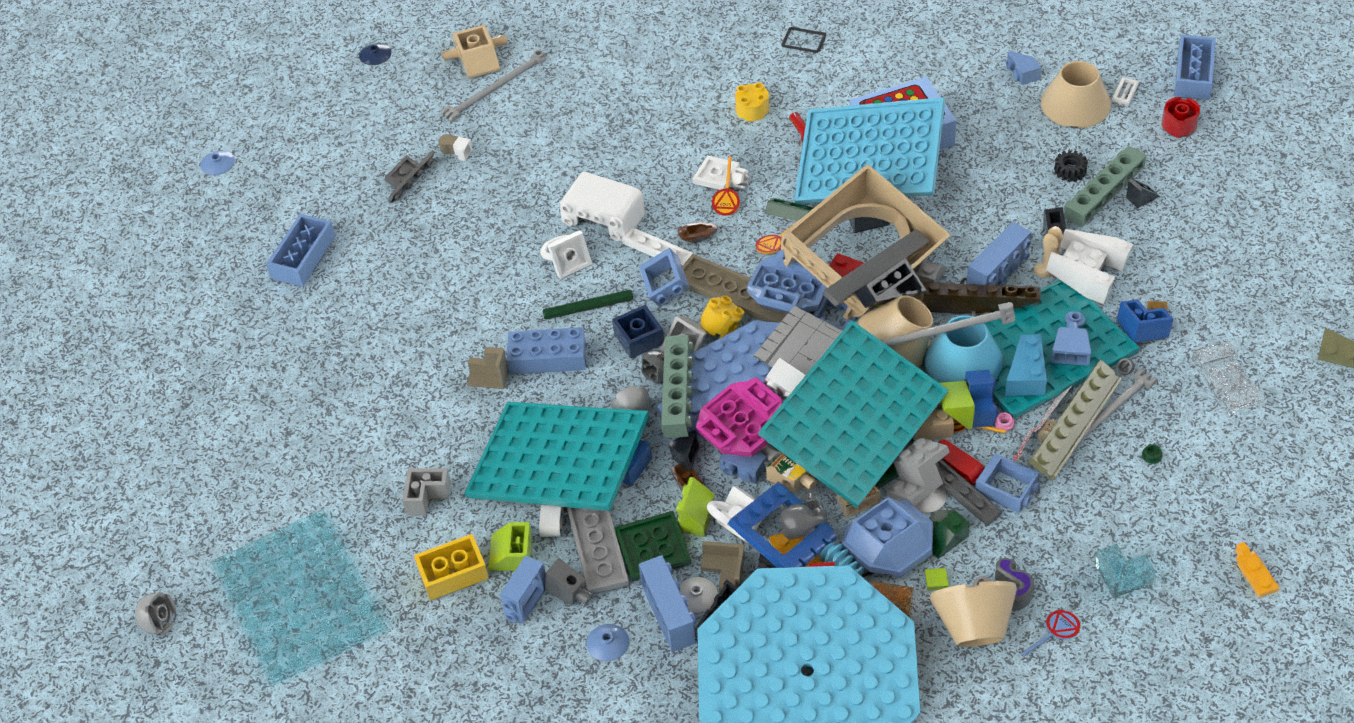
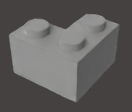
[402,468,451,515]

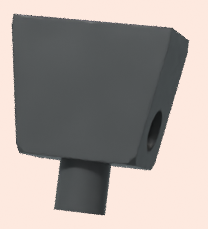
[545,558,592,606]

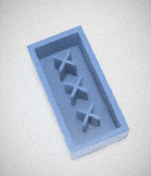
[1174,35,1216,100]
[266,214,336,287]
[967,222,1032,285]
[507,327,586,374]
[639,555,696,652]

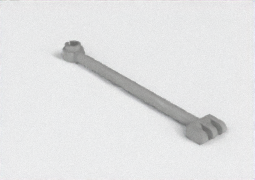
[441,50,546,122]
[876,302,1015,346]
[1080,368,1158,441]

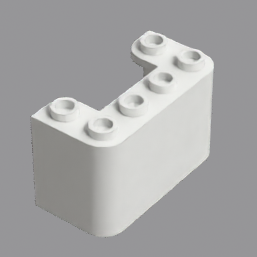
[559,172,645,242]

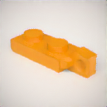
[1235,542,1279,598]

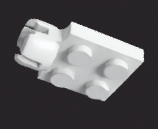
[692,156,750,190]

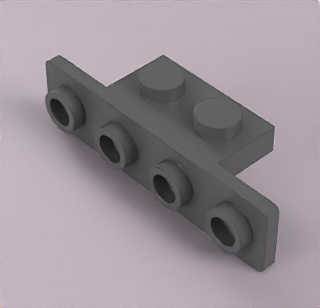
[384,150,435,203]

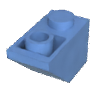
[1006,51,1041,85]
[719,452,767,484]

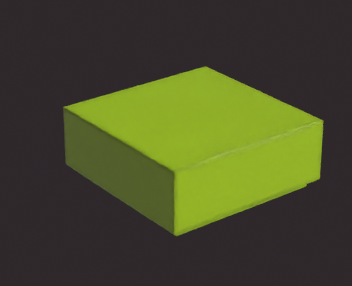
[924,568,949,591]

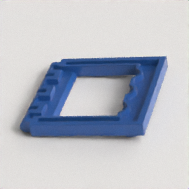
[728,481,837,568]

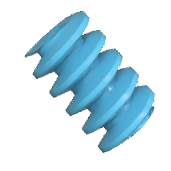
[819,543,865,576]

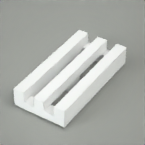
[1111,77,1139,107]

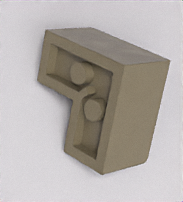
[467,347,509,389]
[701,541,745,591]

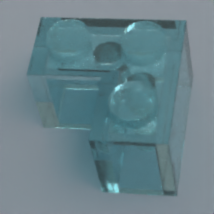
[1095,544,1156,598]

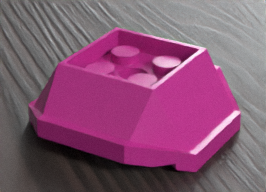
[696,378,783,457]

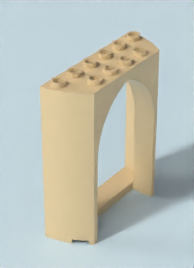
[781,164,951,319]

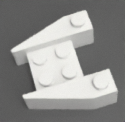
[1046,229,1133,304]

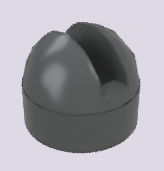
[1117,358,1135,374]

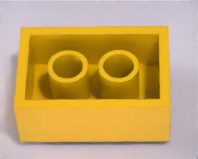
[414,534,489,601]

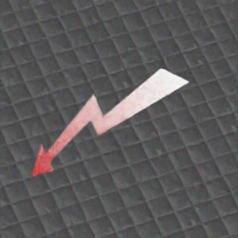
[1013,386,1071,462]

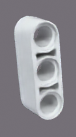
[539,505,564,537]

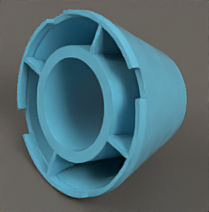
[925,315,1003,383]

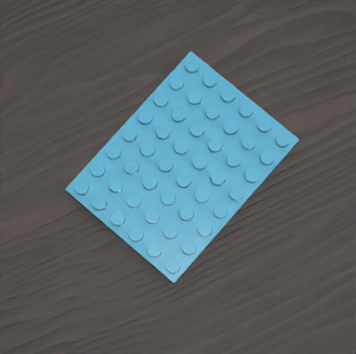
[794,97,945,204]

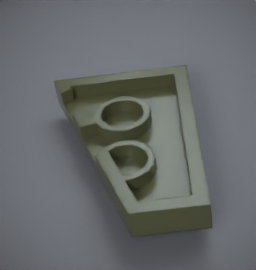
[1317,328,1354,368]

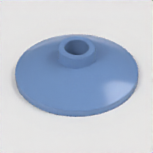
[200,151,235,175]
[586,624,629,661]

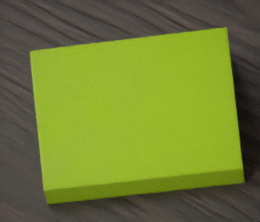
[940,381,975,430]

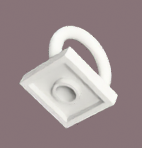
[540,230,592,279]
[707,486,761,543]

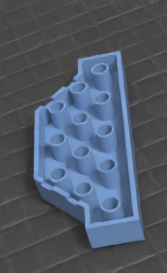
[657,317,829,439]

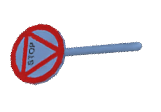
[1021,610,1081,657]

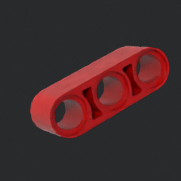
[937,439,985,486]

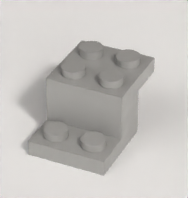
[886,438,950,506]

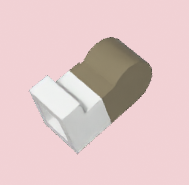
[438,134,473,161]

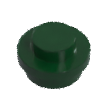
[1142,444,1163,464]

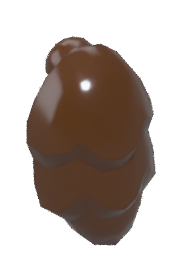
[678,222,718,243]

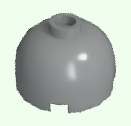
[611,385,651,411]
[135,592,176,634]

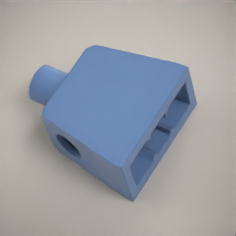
[1051,322,1091,366]

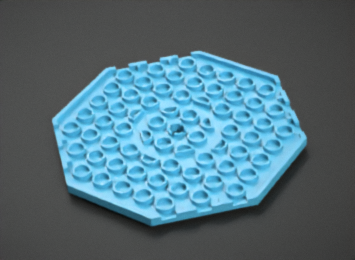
[698,566,920,723]

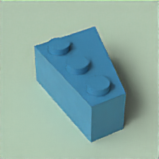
[1005,334,1047,396]

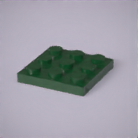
[614,511,691,581]

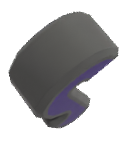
[995,558,1035,611]

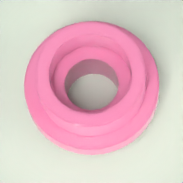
[994,413,1014,431]

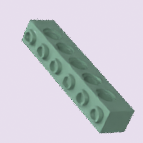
[1064,146,1147,227]
[661,335,694,438]

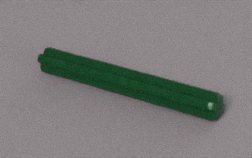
[542,289,633,320]

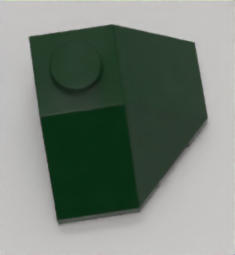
[929,510,970,559]

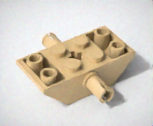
[441,25,508,79]

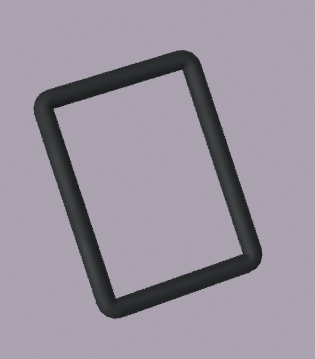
[781,27,826,53]

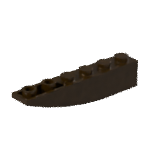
[924,282,1041,314]

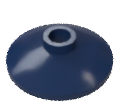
[359,43,392,65]

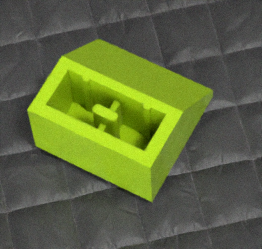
[676,477,715,537]
[488,522,533,571]

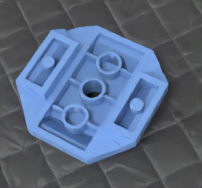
[747,250,827,314]
[842,497,933,578]

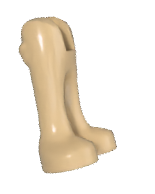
[1034,226,1064,278]

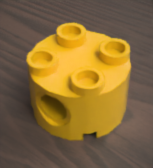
[735,82,769,121]
[700,296,745,338]

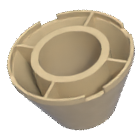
[1041,61,1111,128]
[857,296,933,368]
[930,581,1017,647]

